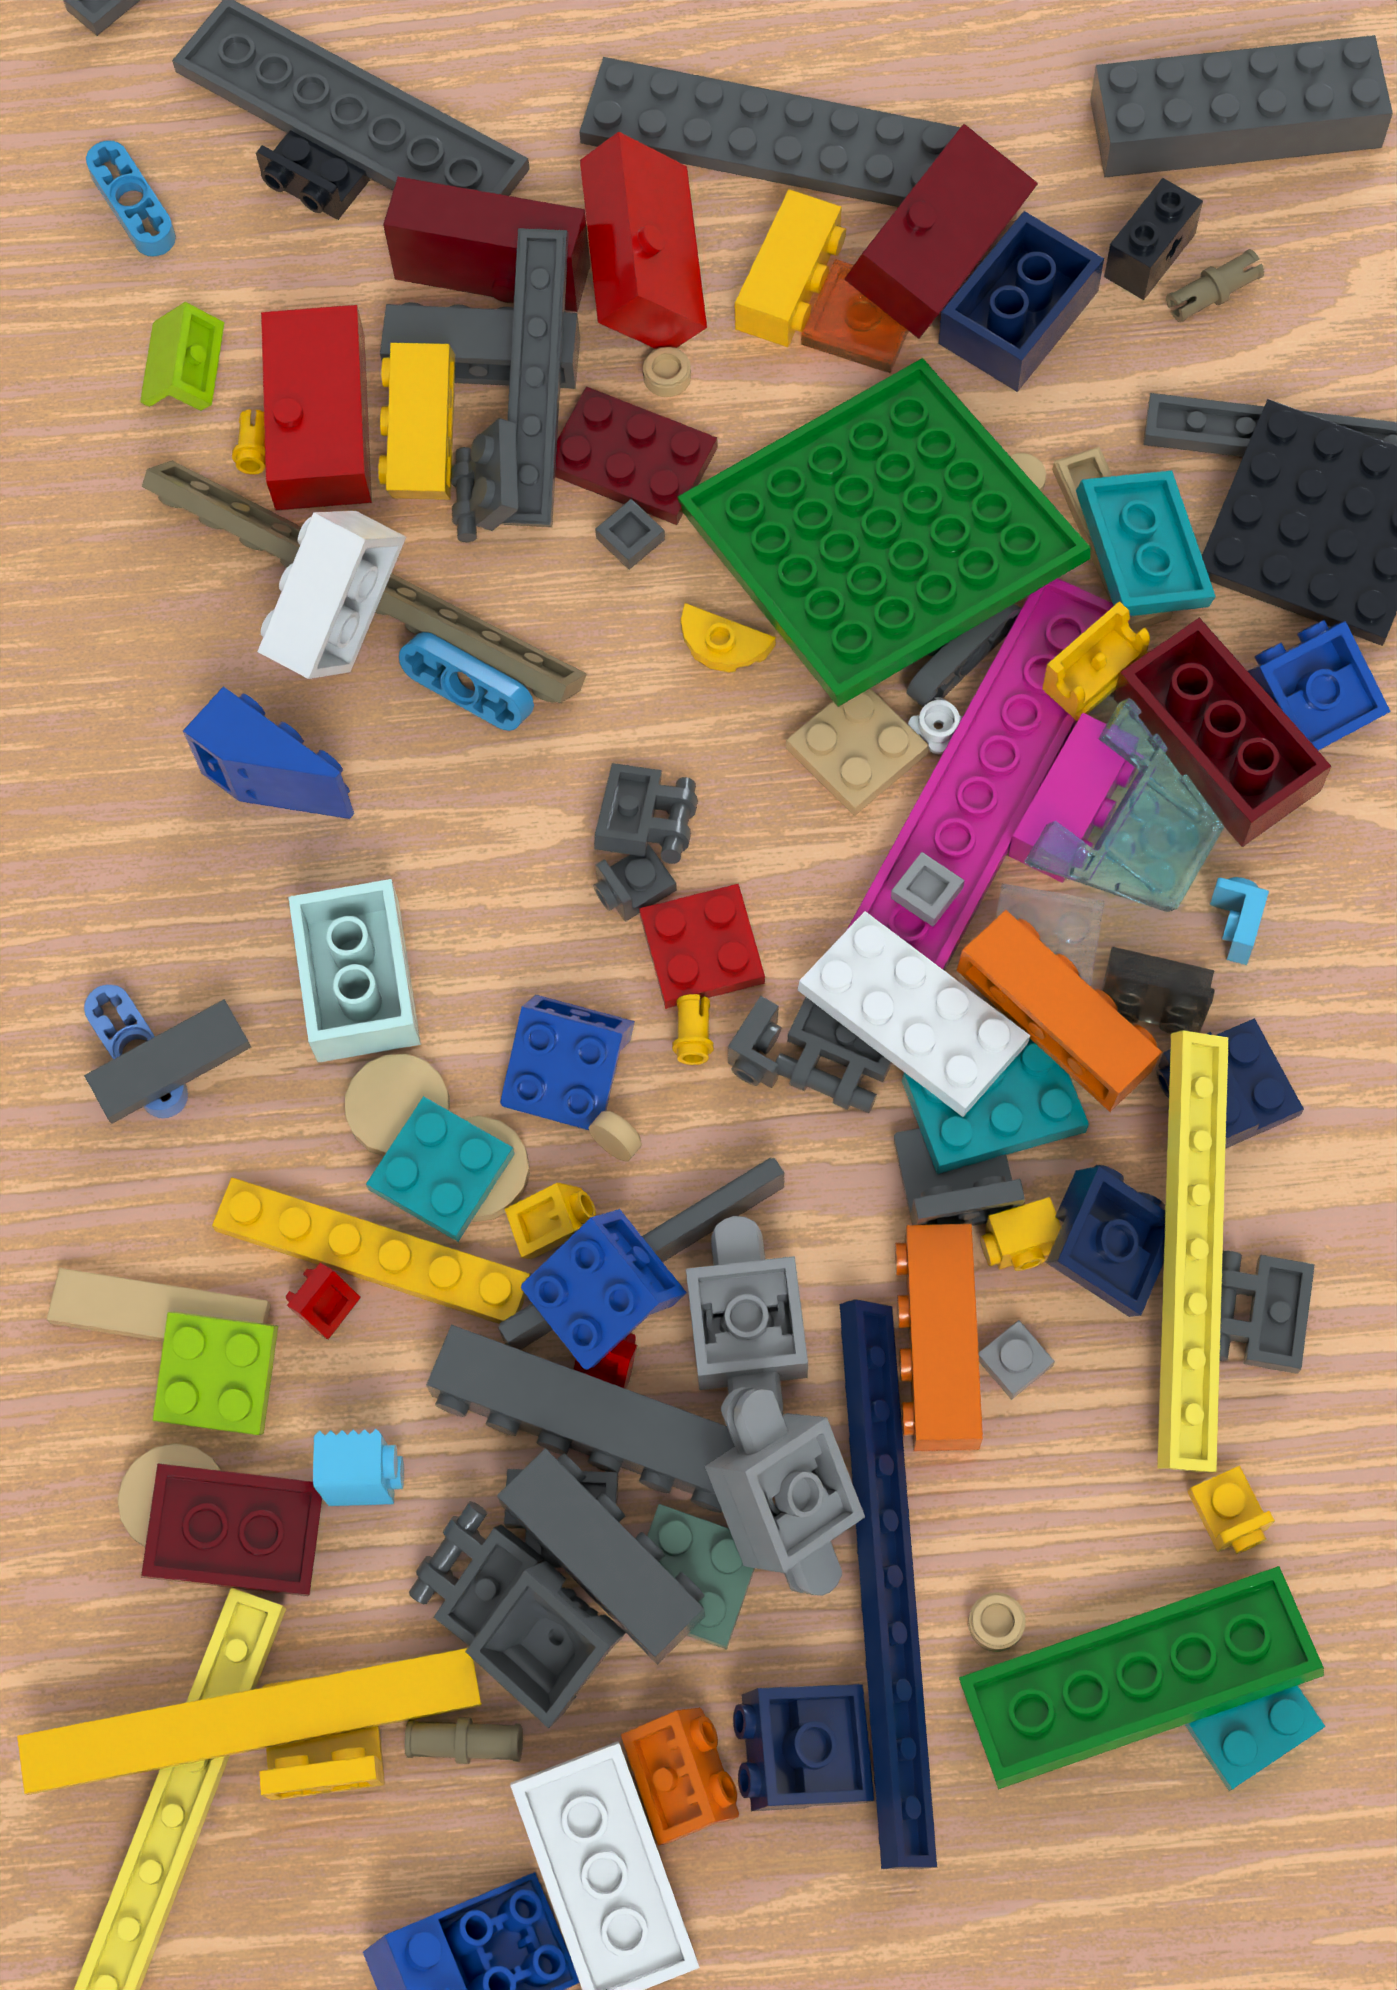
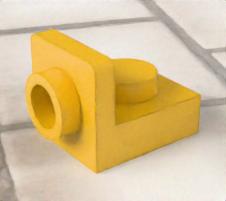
[505,1182,596,1259]
[1188,1465,1275,1554]

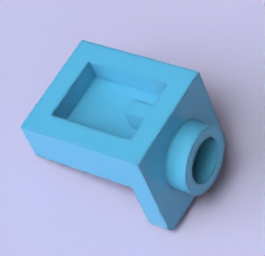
[1210,877,1269,965]

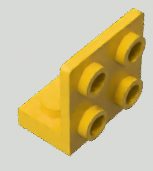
[259,1676,385,1801]

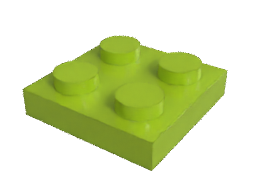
[153,1312,278,1435]

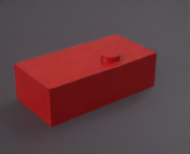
[580,132,707,349]
[261,305,372,511]

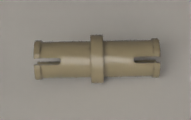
[1166,249,1264,322]
[405,1717,523,1764]

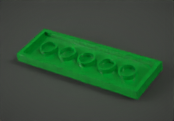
[959,1566,1324,1790]

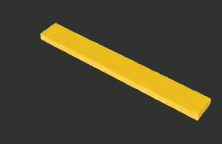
[17,1648,481,1795]

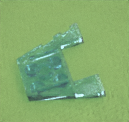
[1024,698,1224,912]

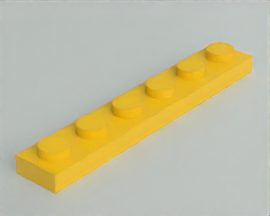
[212,1177,531,1324]

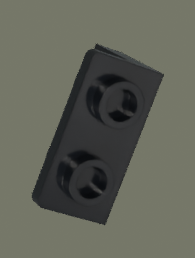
[256,130,370,220]

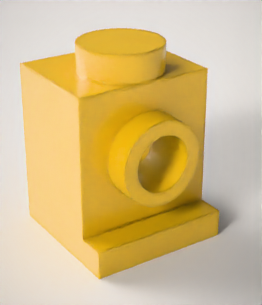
[980,1197,1061,1271]

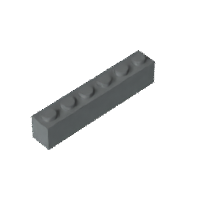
[426,1325,735,1513]

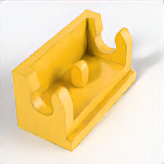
[1042,601,1150,721]

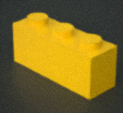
[735,189,847,347]
[378,343,455,500]

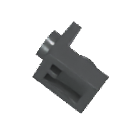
[593,844,677,922]
[728,996,782,1088]

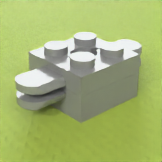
[686,1216,808,1415]
[705,1387,865,1596]

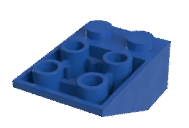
[183,686,354,819]
[363,1872,580,1990]

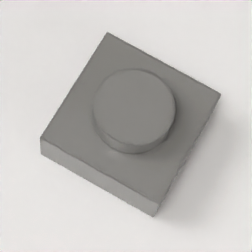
[891,852,964,927]
[978,1320,1055,1400]

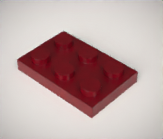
[555,386,718,525]
[141,1463,322,1596]

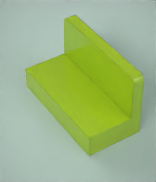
[140,302,225,411]

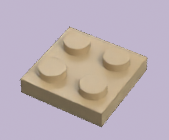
[786,688,929,816]

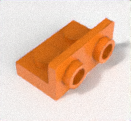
[621,1707,739,1846]

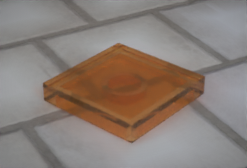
[801,259,909,374]

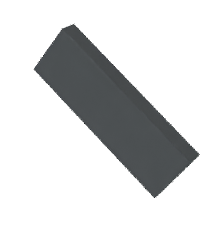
[84,999,251,1124]

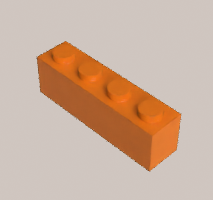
[956,910,1162,1112]
[895,1224,983,1451]

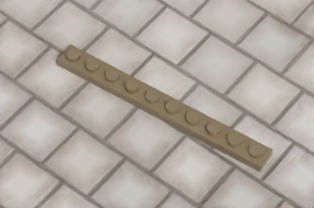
[142,460,587,703]

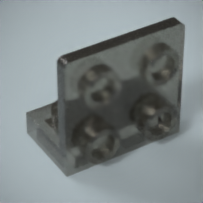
[1102,947,1215,1034]

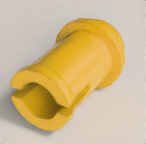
[232,409,266,475]
[672,994,714,1065]

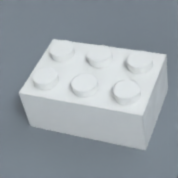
[257,511,406,679]

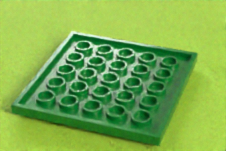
[677,358,1091,707]

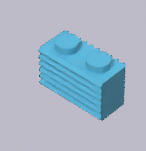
[313,1429,404,1506]

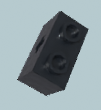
[1104,178,1203,300]

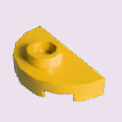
[681,603,776,673]

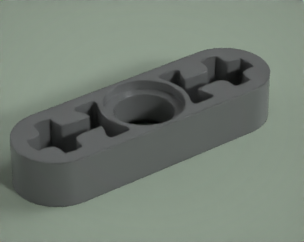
[907,604,1021,707]

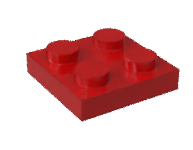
[639,883,765,1009]

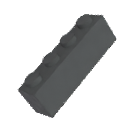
[380,302,580,389]
[497,1448,705,1665]

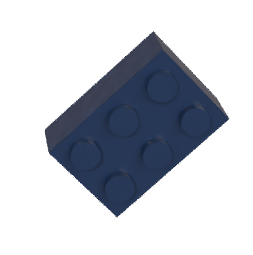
[938,211,1104,392]

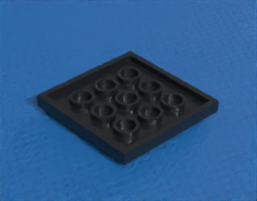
[1202,399,1397,646]

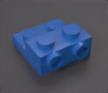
[1248,620,1391,750]

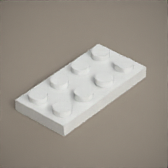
[798,911,1030,1117]
[510,1741,700,1990]

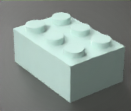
[288,879,421,1063]

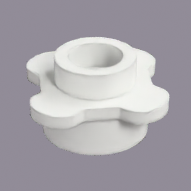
[908,697,963,754]

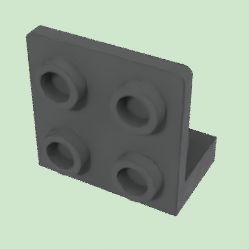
[894,1128,1025,1226]

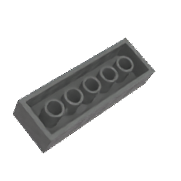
[1090,35,1393,177]

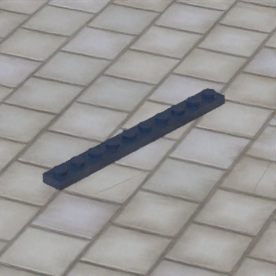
[839,1299,937,1869]

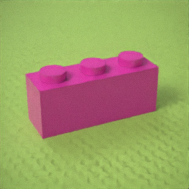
[1008,712,1139,883]

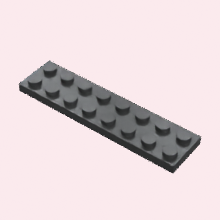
[172,0,530,196]
[579,57,960,207]

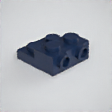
[1156,1018,1304,1149]
[1046,1165,1166,1317]
[733,1684,874,1811]

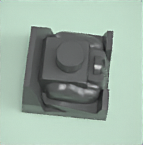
[465,1561,626,1728]

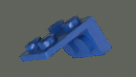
[500,995,635,1130]
[521,1209,687,1370]

